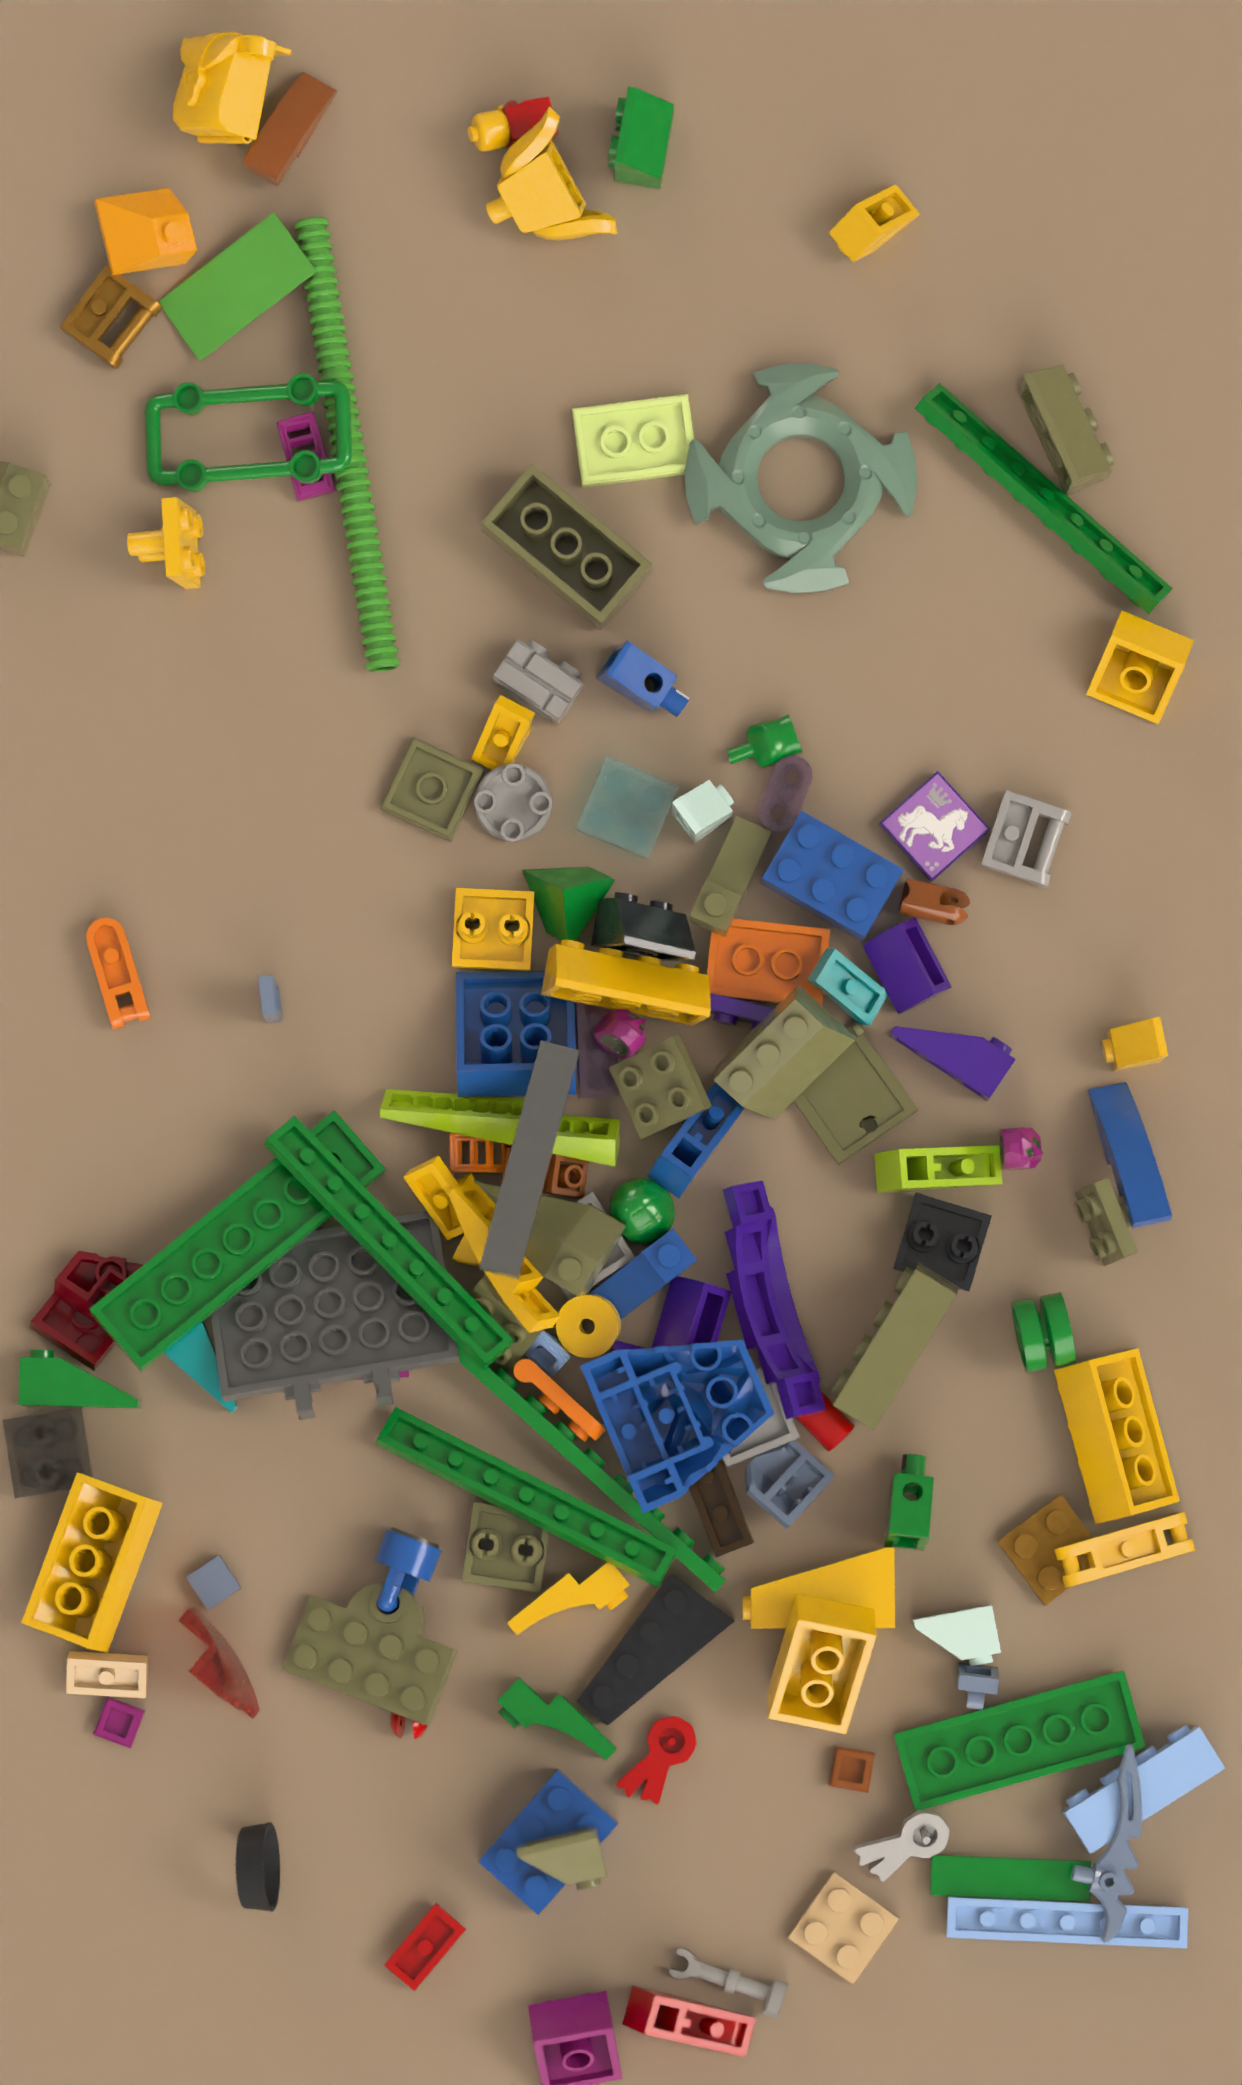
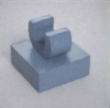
[956,1662,999,1710]

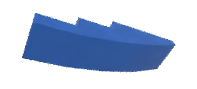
[1088,1082,1172,1228]

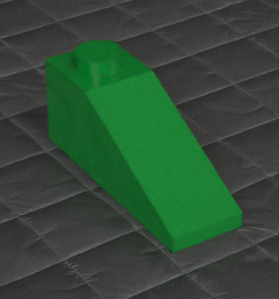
[18,1350,141,1409]

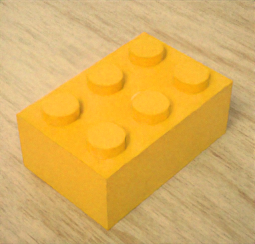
[767,1593,877,1734]

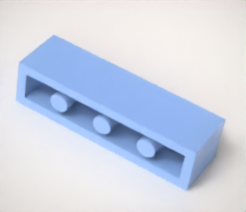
[1062,1724,1225,1854]

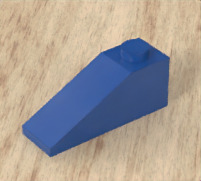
[647,1082,745,1199]

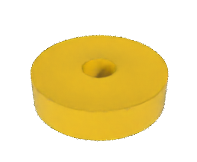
[556,1293,621,1358]

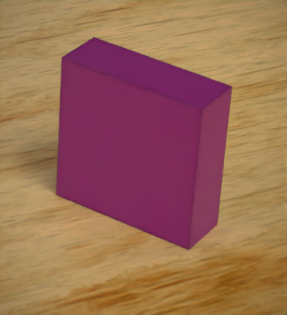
[93,1697,146,1748]

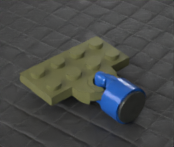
[282,1527,457,1726]

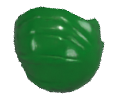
[609,1178,675,1244]

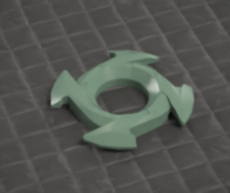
[685,363,917,594]

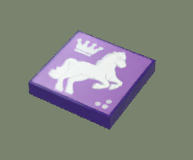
[879,771,990,882]

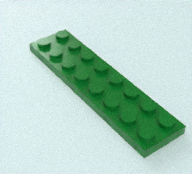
[89,1110,385,1372]

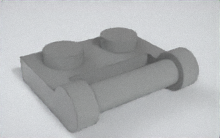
[980,790,1072,888]

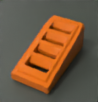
[449,1133,510,1174]

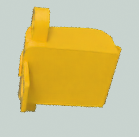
[173,32,292,144]

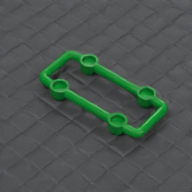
[145,373,352,493]

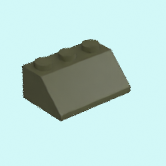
[1017,365,1114,496]
[714,985,856,1120]

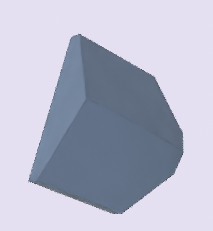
[745,1440,835,1530]

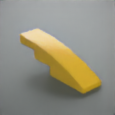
[449,1183,560,1333]

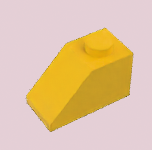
[829,184,920,262]
[1102,1017,1168,1071]

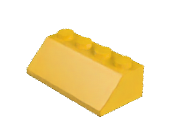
[541,940,711,1026]
[1054,1348,1180,1524]
[21,1472,163,1653]

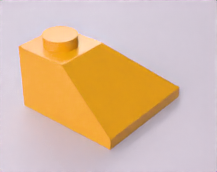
[94,188,197,275]

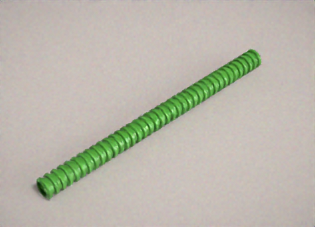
[294,217,401,672]

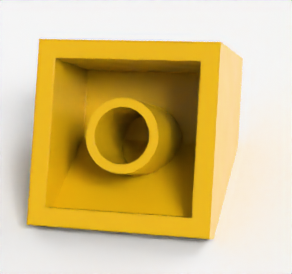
[1086,610,1194,724]

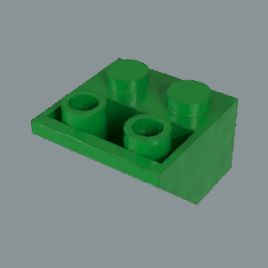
[608,86,674,189]

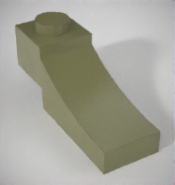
[689,816,772,937]

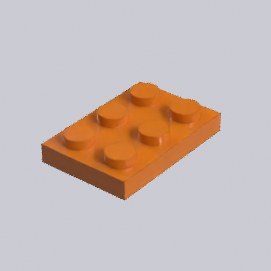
[706,919,830,1006]

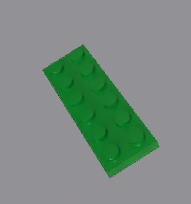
[893,1670,1146,1812]

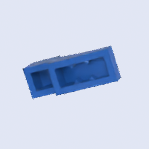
[590,1229,697,1320]

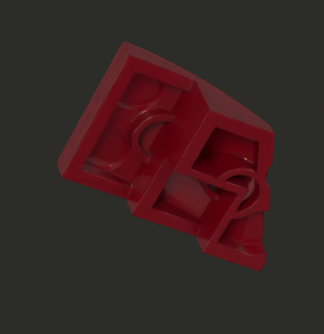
[30,1251,144,1371]

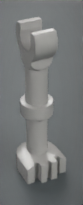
[669,1948,788,2019]

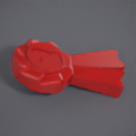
[615,1716,697,1804]

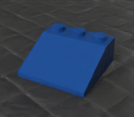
[456,971,576,1097]

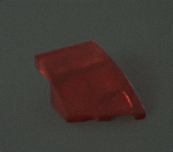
[178,1607,260,1718]

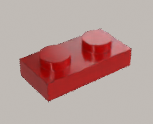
[384,1903,467,1991]

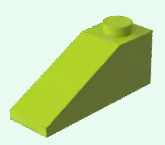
[874,1145,1003,1193]

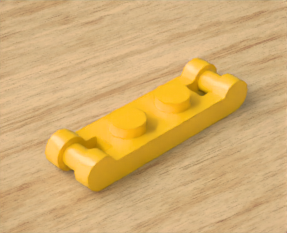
[1054,1512,1196,1588]

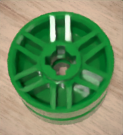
[1011,1292,1076,1373]

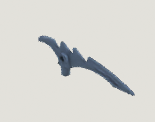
[1071,1744,1142,1942]

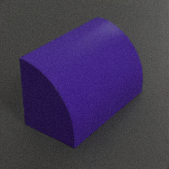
[862,918,952,1014]
[651,1276,731,1348]

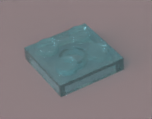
[576,756,679,860]

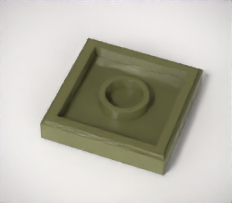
[380,737,484,842]

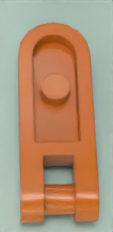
[86,917,151,1030]
[513,1359,606,1442]

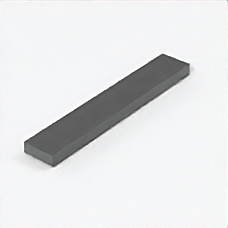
[479,1041,579,1279]

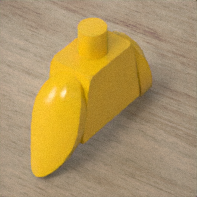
[486,107,617,240]

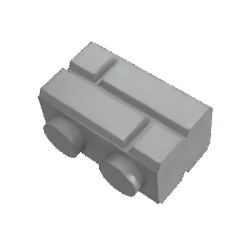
[492,639,584,726]

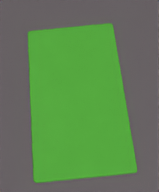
[159,213,316,361]

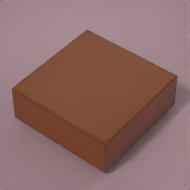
[829,1746,875,1793]

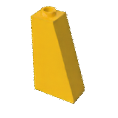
[742,1548,895,1629]

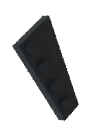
[576,1574,734,1725]

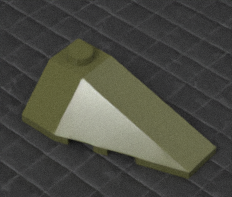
[474,1181,626,1297]

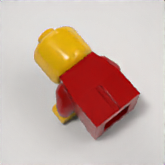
[468,96,558,152]

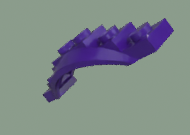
[723,1180,826,1420]

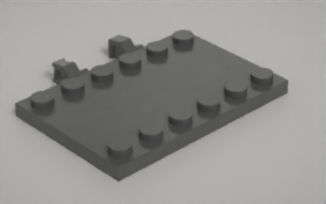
[211,1211,460,1420]

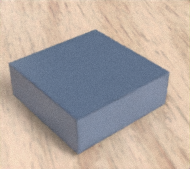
[186,1555,241,1610]

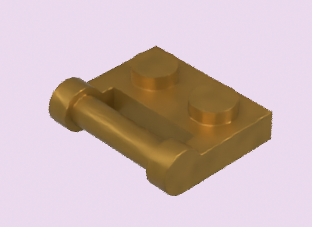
[60,265,163,370]

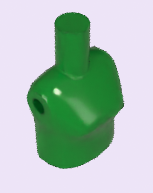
[726,714,803,768]

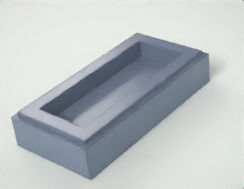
[258,975,283,1023]

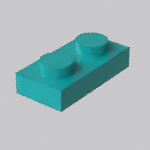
[807,948,888,1026]

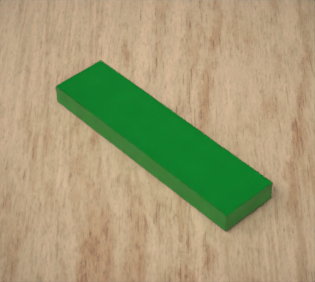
[930,1855,1092,1902]

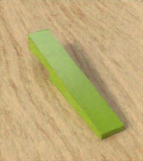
[380,1089,620,1167]

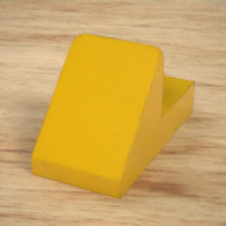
[471,695,535,770]
[403,1155,474,1240]

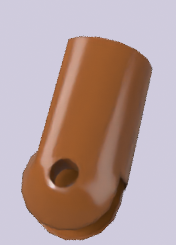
[899,878,970,925]

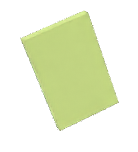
[572,394,694,488]

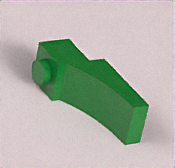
[497,1677,617,1761]

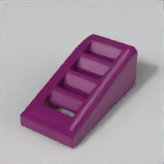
[276,412,335,501]

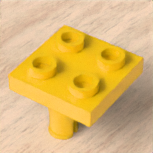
[127,497,205,589]
[452,888,535,971]

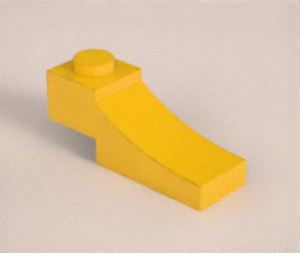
[507,1562,630,1635]

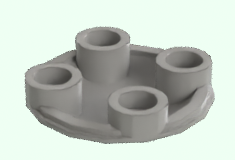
[474,763,553,842]

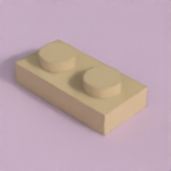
[66,1651,148,1698]

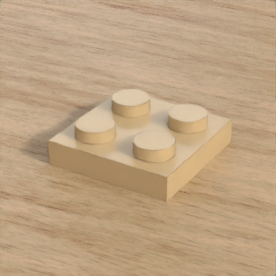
[788,1871,899,1985]

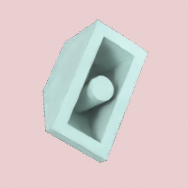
[671,780,734,844]
[911,1605,1001,1666]

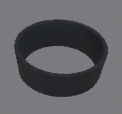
[236,1822,280,1912]

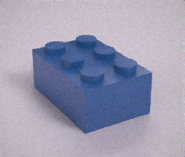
[761,810,904,943]
[478,1769,618,1915]

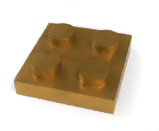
[997,1494,1093,1606]

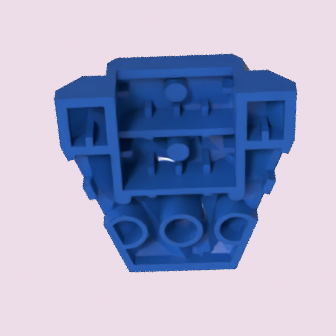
[580,1340,774,1513]

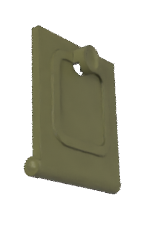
[794,1021,918,1165]

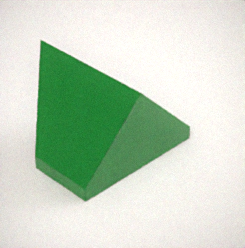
[522,867,615,941]

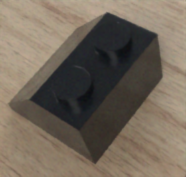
[591,892,696,961]

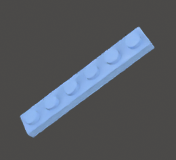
[946,1896,1189,1948]

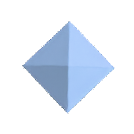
[525,1331,571,1379]

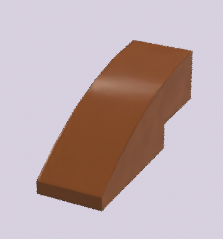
[242,72,337,187]

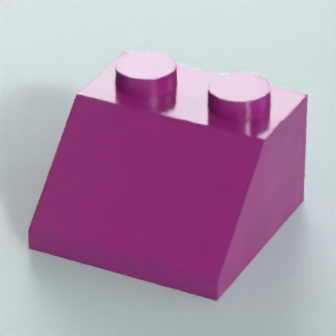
[528,1991,623,2085]

